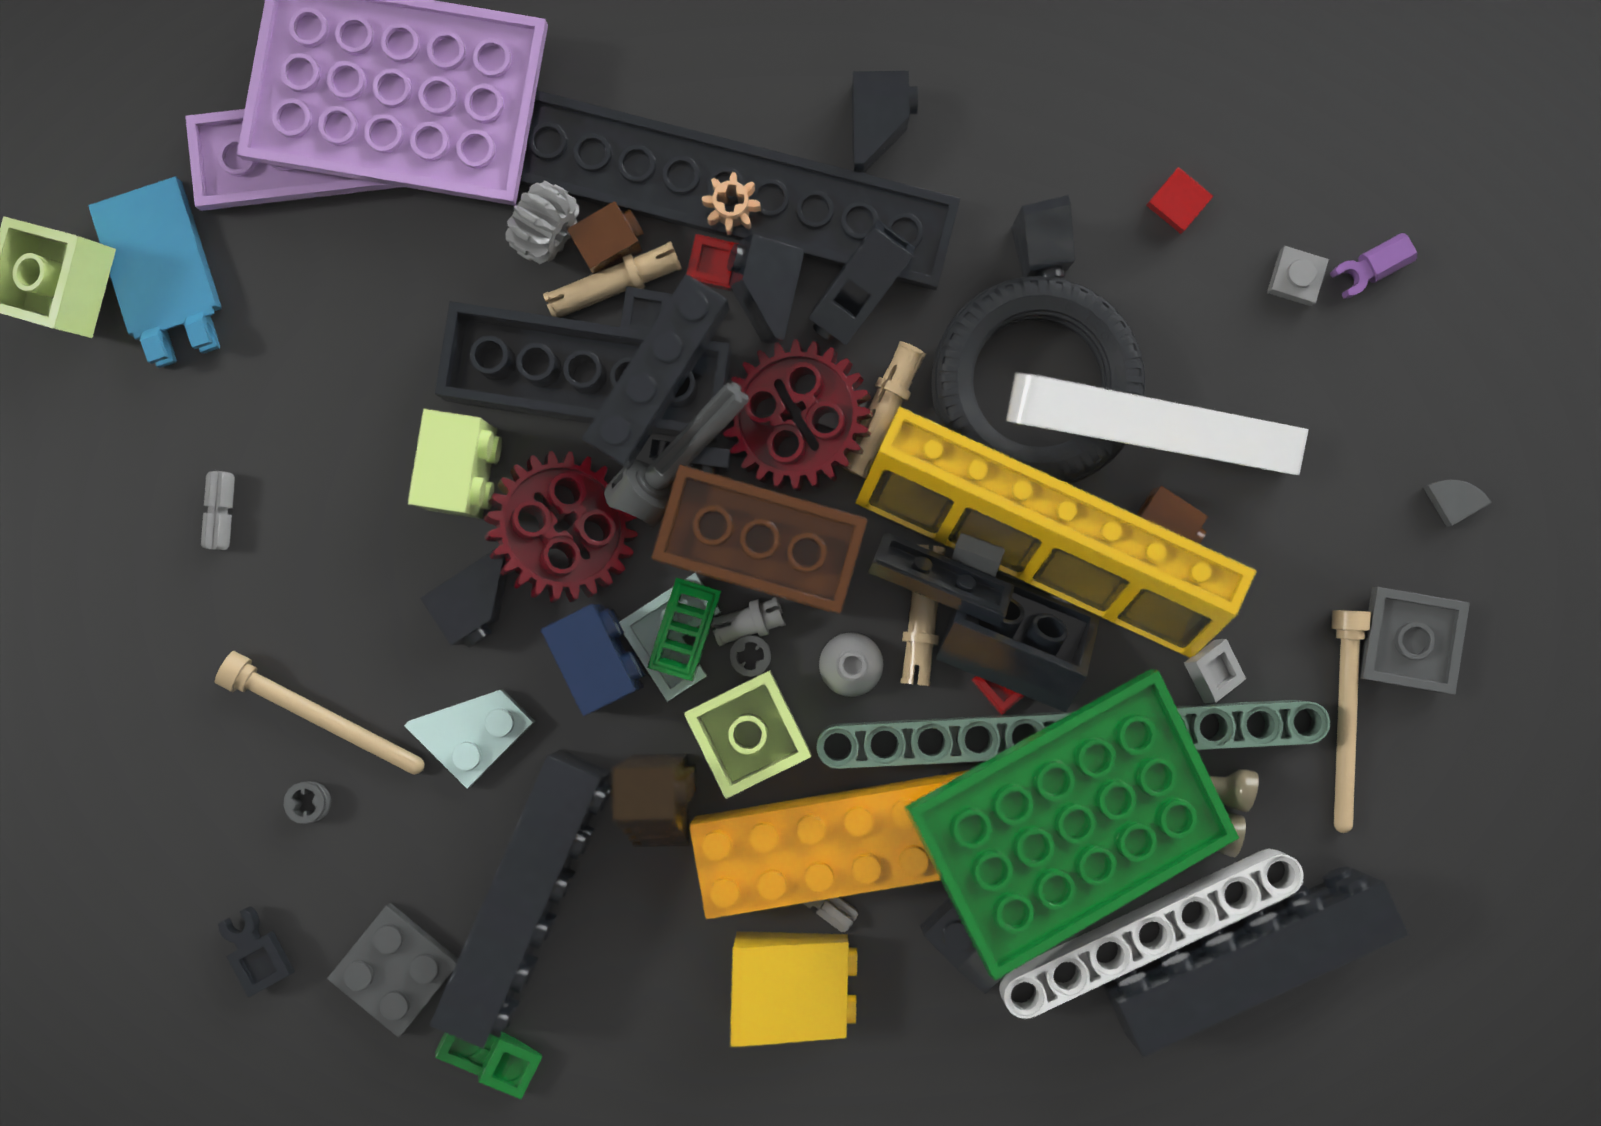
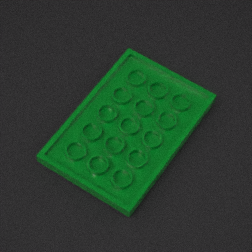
[904,669,1239,980]

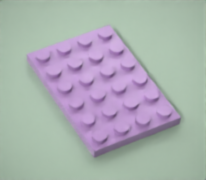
[236,0,548,206]

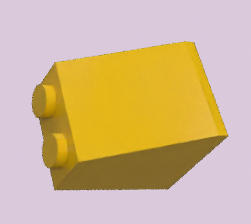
[730,931,857,1046]

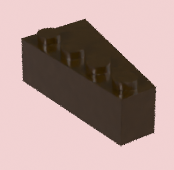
[613,754,697,847]

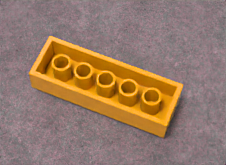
[689,770,969,919]

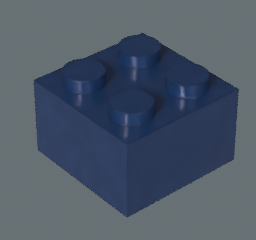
[540,604,646,716]

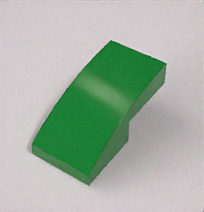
[435,1032,542,1099]

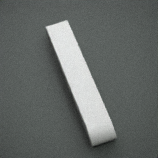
[1006,373,1309,475]
[999,849,1304,1019]

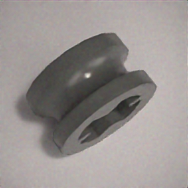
[729,635,772,677]
[283,781,331,824]

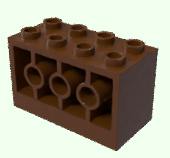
[652,465,867,614]

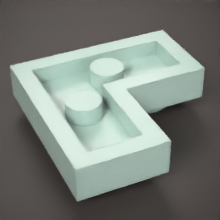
[619,573,721,702]

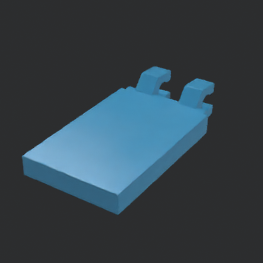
[88,176,222,368]

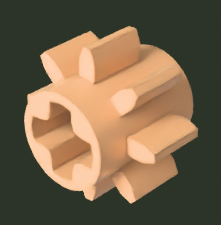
[702,172,761,235]

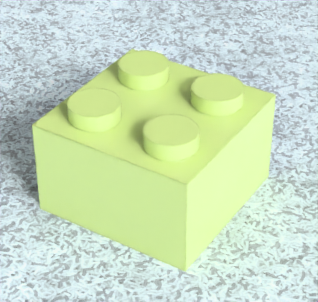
[0,216,116,338]
[408,409,502,519]
[684,670,811,799]

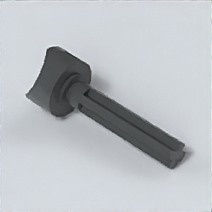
[604,382,749,529]

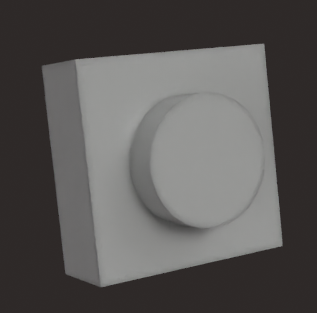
[1267,246,1329,306]
[1184,639,1246,703]

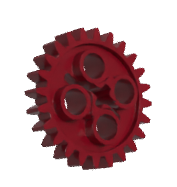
[723,339,873,491]
[484,451,638,603]

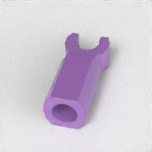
[1330,233,1417,299]

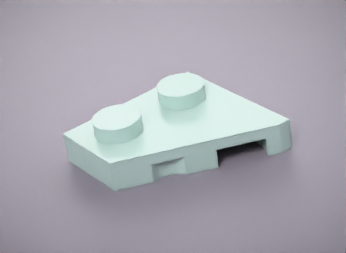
[404,689,536,789]

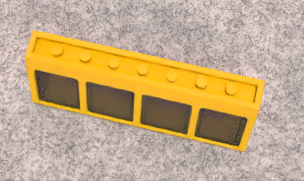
[855,407,1256,658]

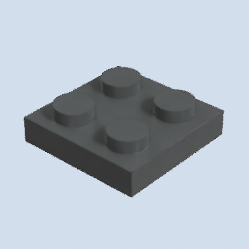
[1359,587,1470,695]
[327,903,458,1038]

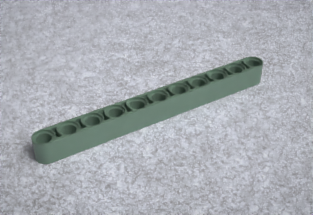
[816,700,1330,769]

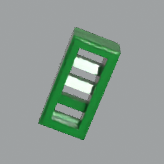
[647,577,721,681]

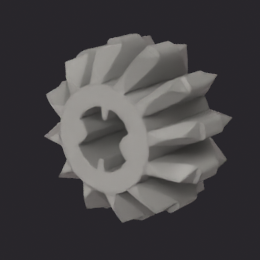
[506,181,579,264]

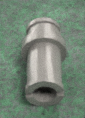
[711,597,786,646]

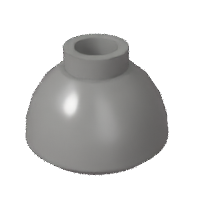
[819,632,883,697]

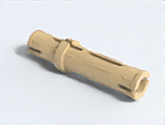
[543,241,682,318]
[839,341,926,479]
[900,545,946,686]

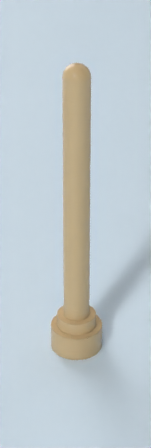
[1331,610,1371,833]
[215,651,425,774]

